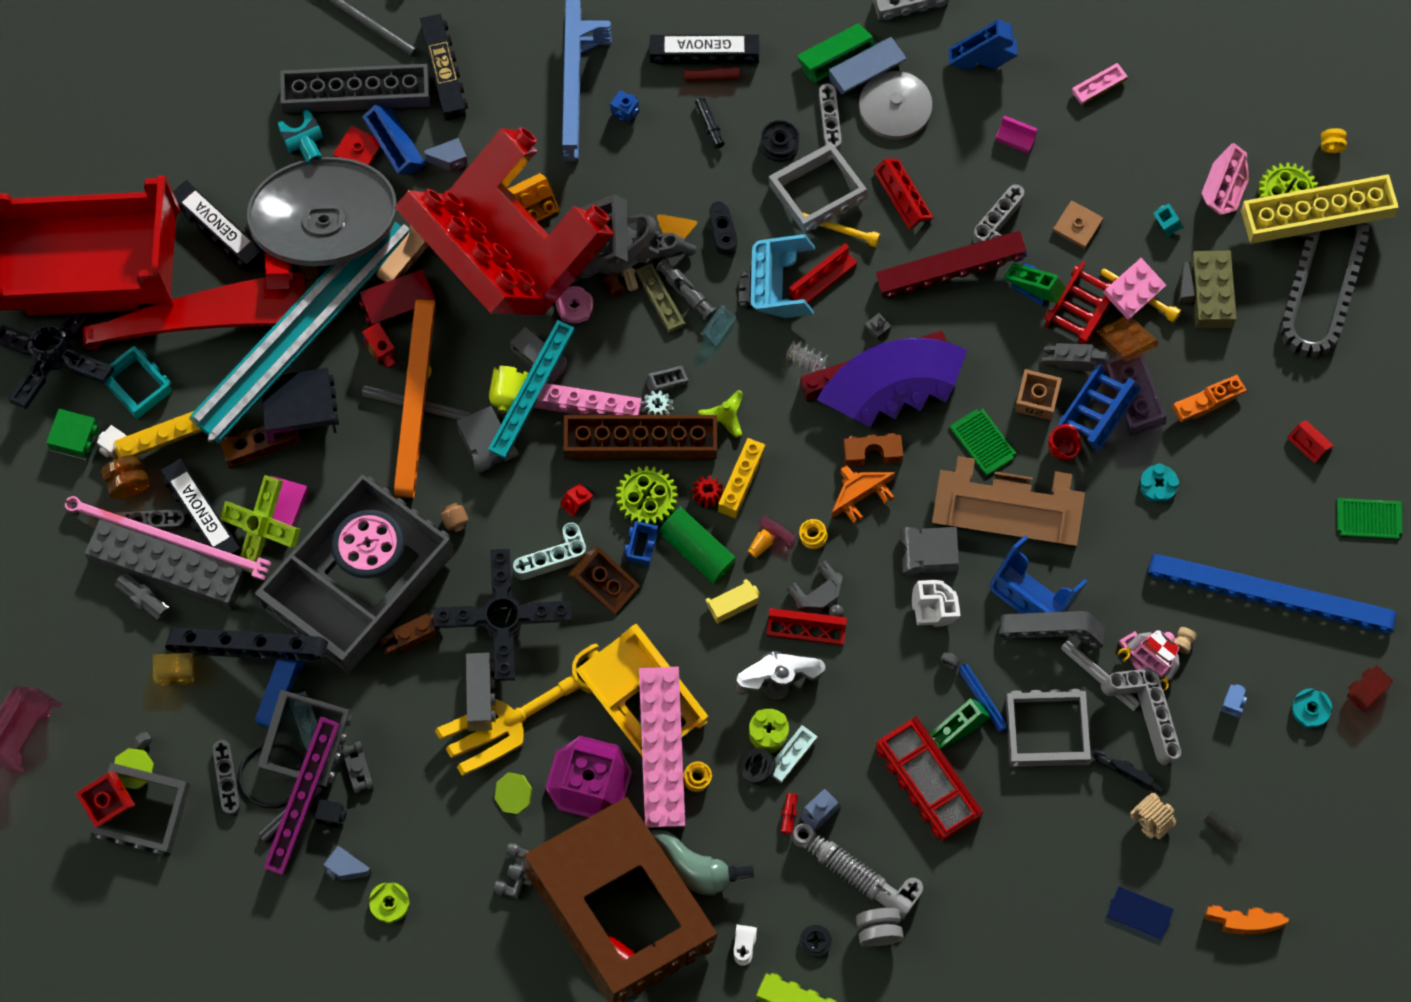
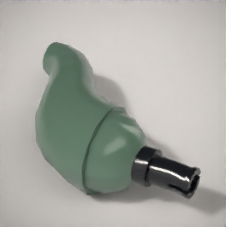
[650,829,754,896]

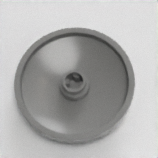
[859,71,932,140]

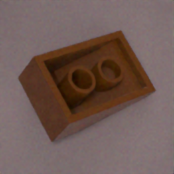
[567,547,640,614]

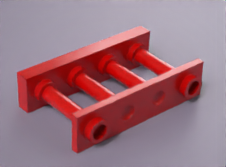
[1044,261,1117,344]

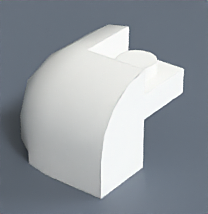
[912,580,961,627]

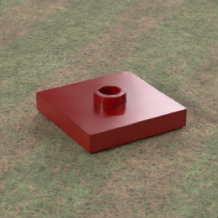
[333,126,381,166]

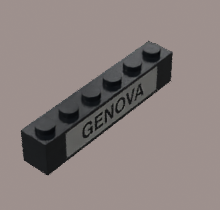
[650,34,759,64]
[173,180,265,272]
[161,458,241,563]

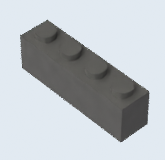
[466,653,496,731]

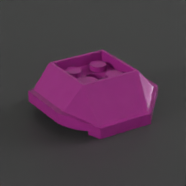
[545,736,632,819]

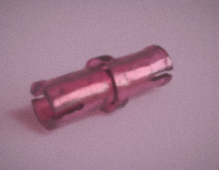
[758,515,797,546]

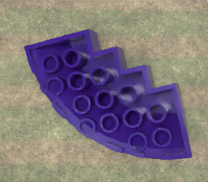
[816,338,967,427]

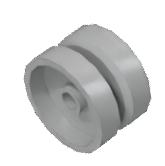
[856,908,904,947]

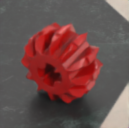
[692,475,724,509]

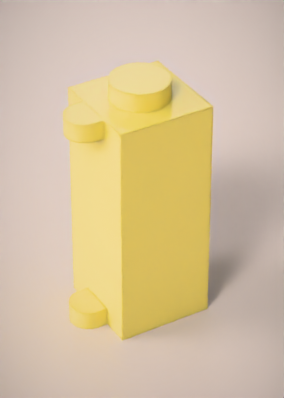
[705,579,760,624]

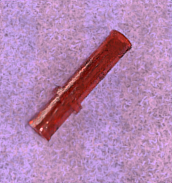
[684,67,739,82]

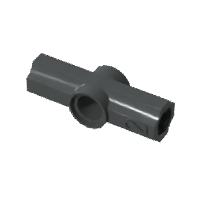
[115,573,170,621]

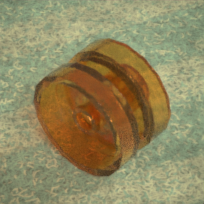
[101,455,150,500]

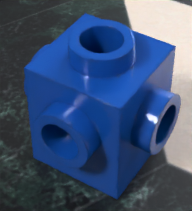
[610,90,640,122]

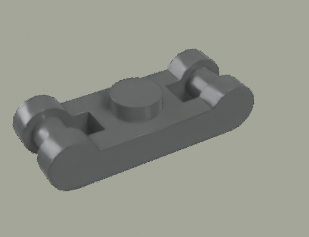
[341,741,374,794]

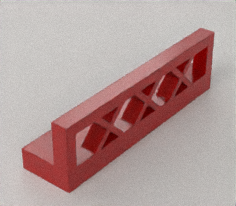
[874,159,934,229]
[789,243,857,304]
[766,608,847,646]

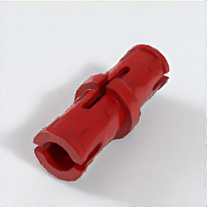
[780,793,799,835]

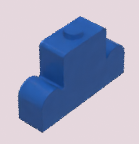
[948,19,1018,70]

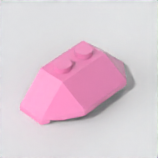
[1202,143,1249,215]

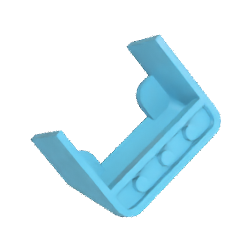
[751,234,815,318]

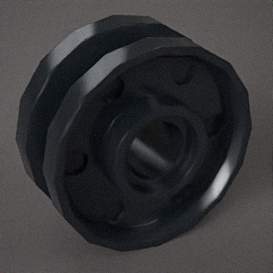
[760,120,799,162]

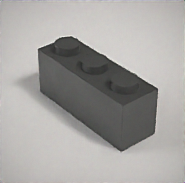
[510,327,567,384]

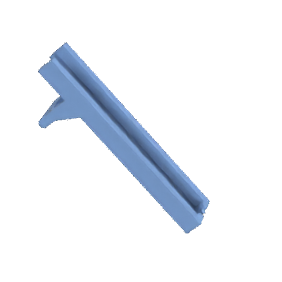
[562,0,612,162]

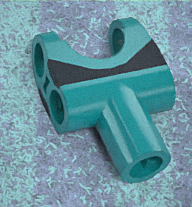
[277,109,323,165]

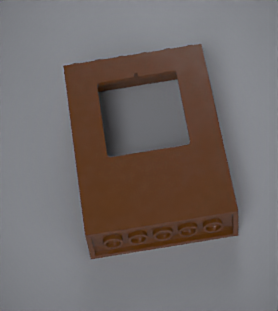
[522,797,717,1002]

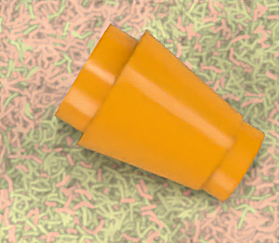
[748,529,775,558]

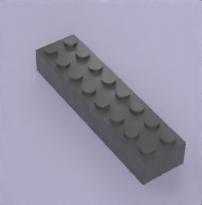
[280,64,430,114]
[84,519,246,610]

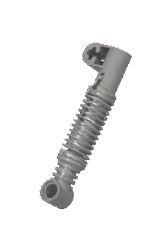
[793,824,923,920]

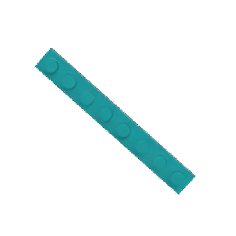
[488,320,575,459]

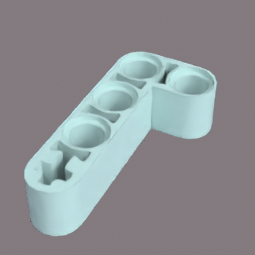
[513,523,586,580]

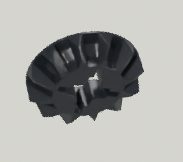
[800,925,832,958]

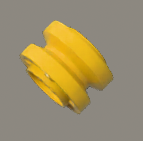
[1320,128,1347,153]
[799,519,828,550]
[683,762,712,792]

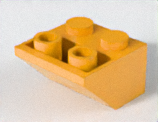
[507,173,560,222]

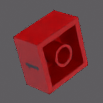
[75,771,135,828]

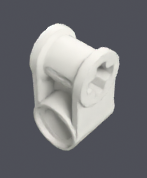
[734,925,757,966]

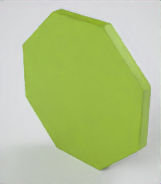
[114,748,154,789]
[495,773,532,814]

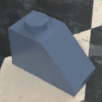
[424,138,468,171]
[324,846,372,881]

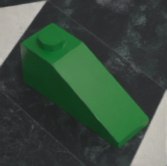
[1004,263,1066,303]
[930,698,990,750]

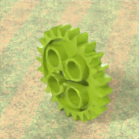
[1258,162,1318,198]
[616,466,678,525]

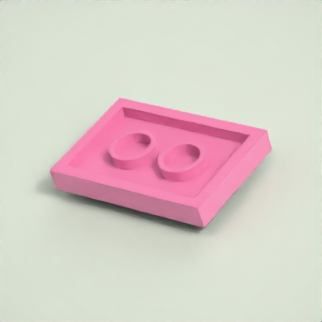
[1103,258,1166,320]

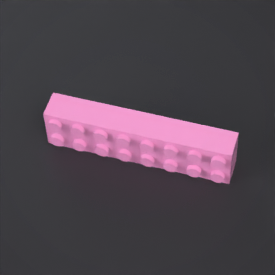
[639,667,685,829]

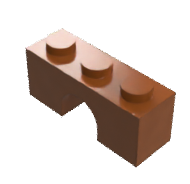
[843,433,903,467]

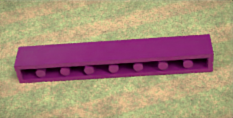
[264,717,341,875]

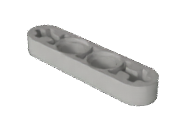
[819,84,841,150]

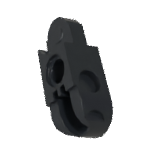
[709,201,737,254]

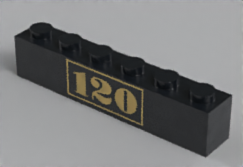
[420,14,468,121]

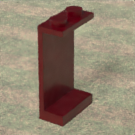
[358,269,437,326]

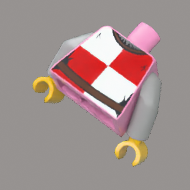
[1117,630,1179,691]

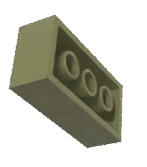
[1190,251,1236,329]

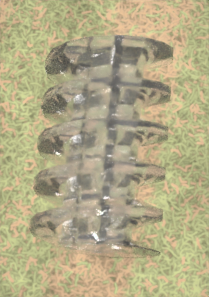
[786,340,829,373]

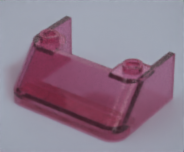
[0,686,62,773]

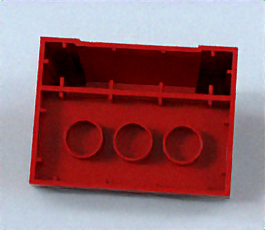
[395,127,614,316]

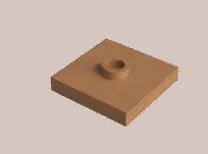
[1053,200,1103,249]

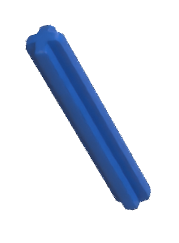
[959,664,1007,732]

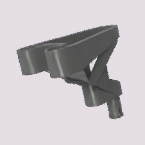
[594,213,696,275]

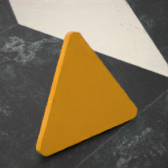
[657,214,697,239]

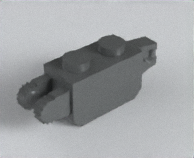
[1041,343,1109,372]

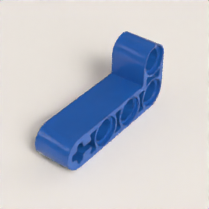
[255,660,305,728]

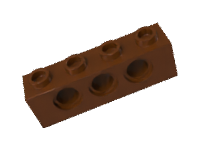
[220,424,301,469]

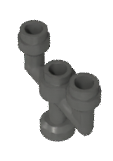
[493,843,530,899]

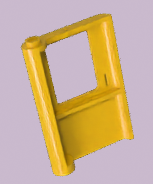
[575,623,709,756]

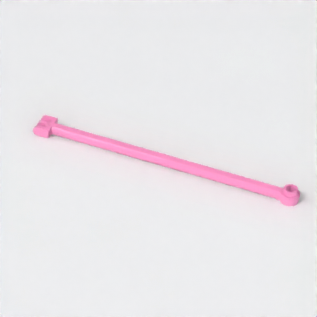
[65,496,272,581]

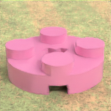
[556,286,593,323]

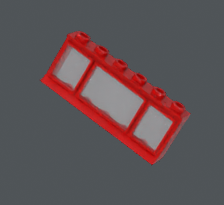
[875,716,983,842]

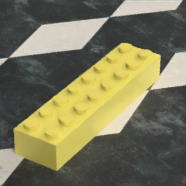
[1241,174,1399,244]

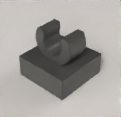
[865,313,891,340]

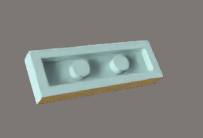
[772,725,818,783]

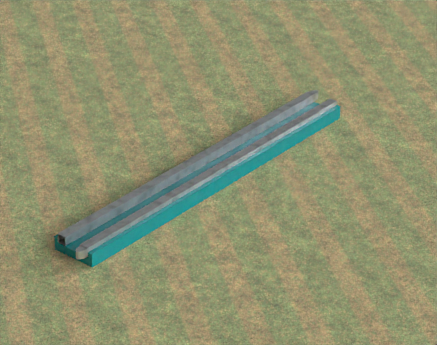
[189,222,410,444]

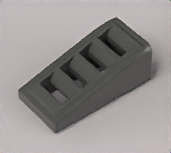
[1178,262,1195,305]
[645,366,689,394]

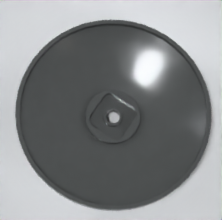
[247,157,397,266]

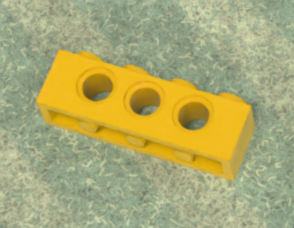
[718,438,765,519]

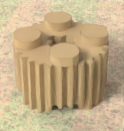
[1130,793,1177,839]

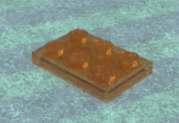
[1097,317,1158,362]

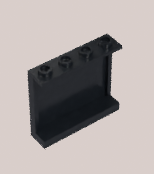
[262,368,339,444]

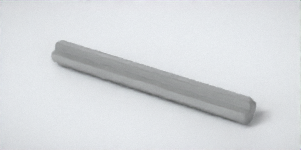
[1061,641,1140,711]

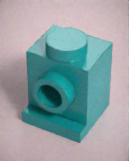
[1153,203,1184,237]

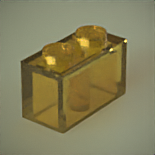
[153,653,195,685]

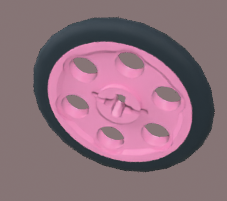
[331,510,405,579]

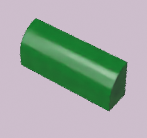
[797,23,875,83]
[659,506,735,584]

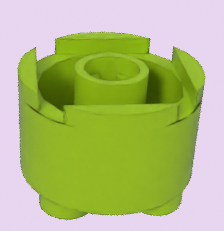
[749,709,789,753]

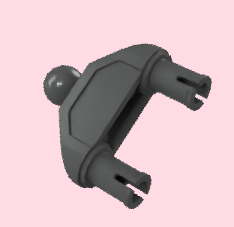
[786,560,844,617]

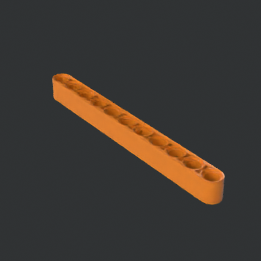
[394,299,436,498]

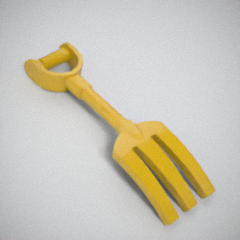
[435,644,599,776]

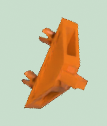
[831,465,895,524]

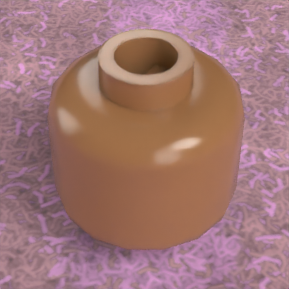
[441,503,469,533]

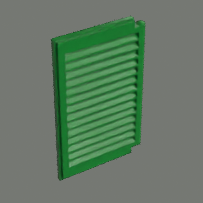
[949,409,1017,477]
[1337,498,1403,539]

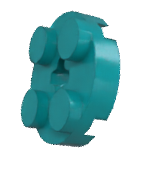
[1140,463,1179,502]
[1291,688,1332,729]

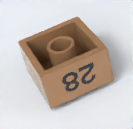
[1014,369,1062,421]

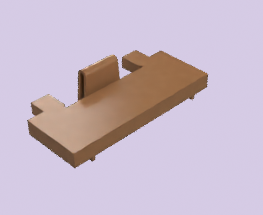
[932,456,1085,546]

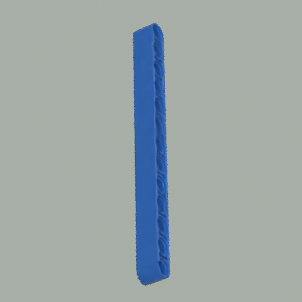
[1148,554,1397,633]

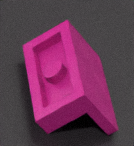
[995,116,1038,154]

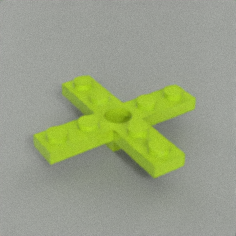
[220,475,301,573]

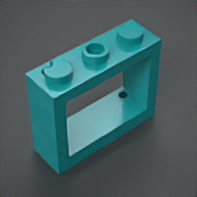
[105,346,172,419]

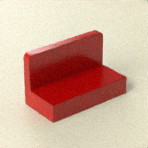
[1287,420,1334,463]

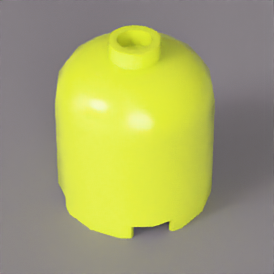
[489,366,529,414]

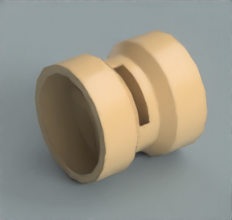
[1173,627,1197,654]

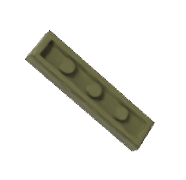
[635,263,685,334]

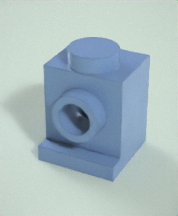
[1221,684,1247,718]

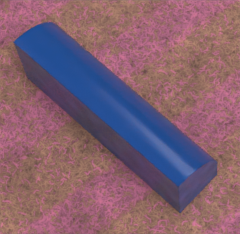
[362,105,427,175]

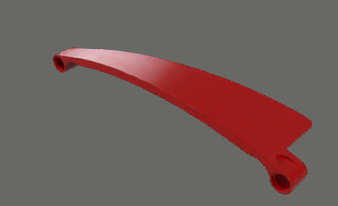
[83,273,305,350]

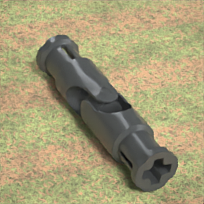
[656,258,717,321]

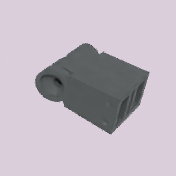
[457,406,519,475]
[900,527,959,577]

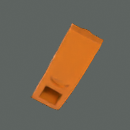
[1171,375,1247,422]
[1204,906,1289,934]

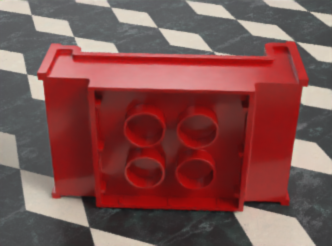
[0,175,180,316]

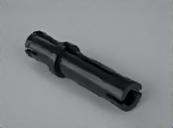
[694,97,725,149]

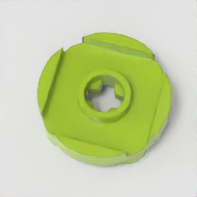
[369,883,410,924]

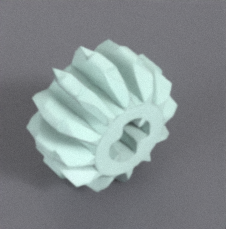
[642,390,674,415]

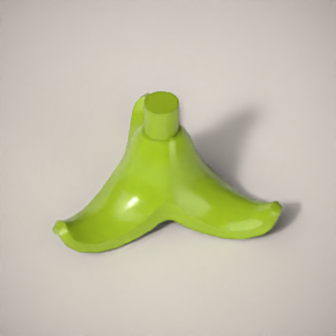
[698,390,743,438]

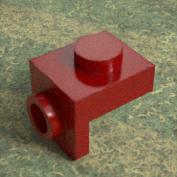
[560,483,593,516]

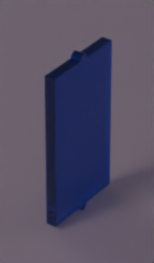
[1106,886,1174,940]

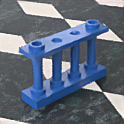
[1057,364,1141,451]

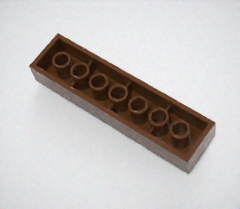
[564,415,717,459]

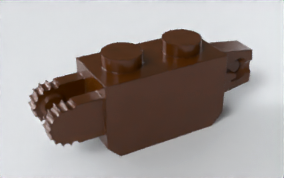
[379,613,440,655]

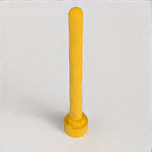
[803,213,880,248]
[1101,269,1181,323]

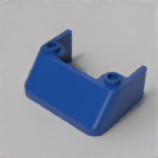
[990,535,1088,614]

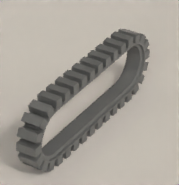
[1280,222,1369,358]

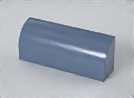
[829,37,907,94]

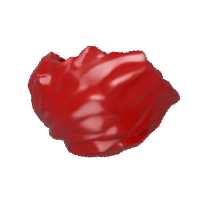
[1048,424,1081,461]

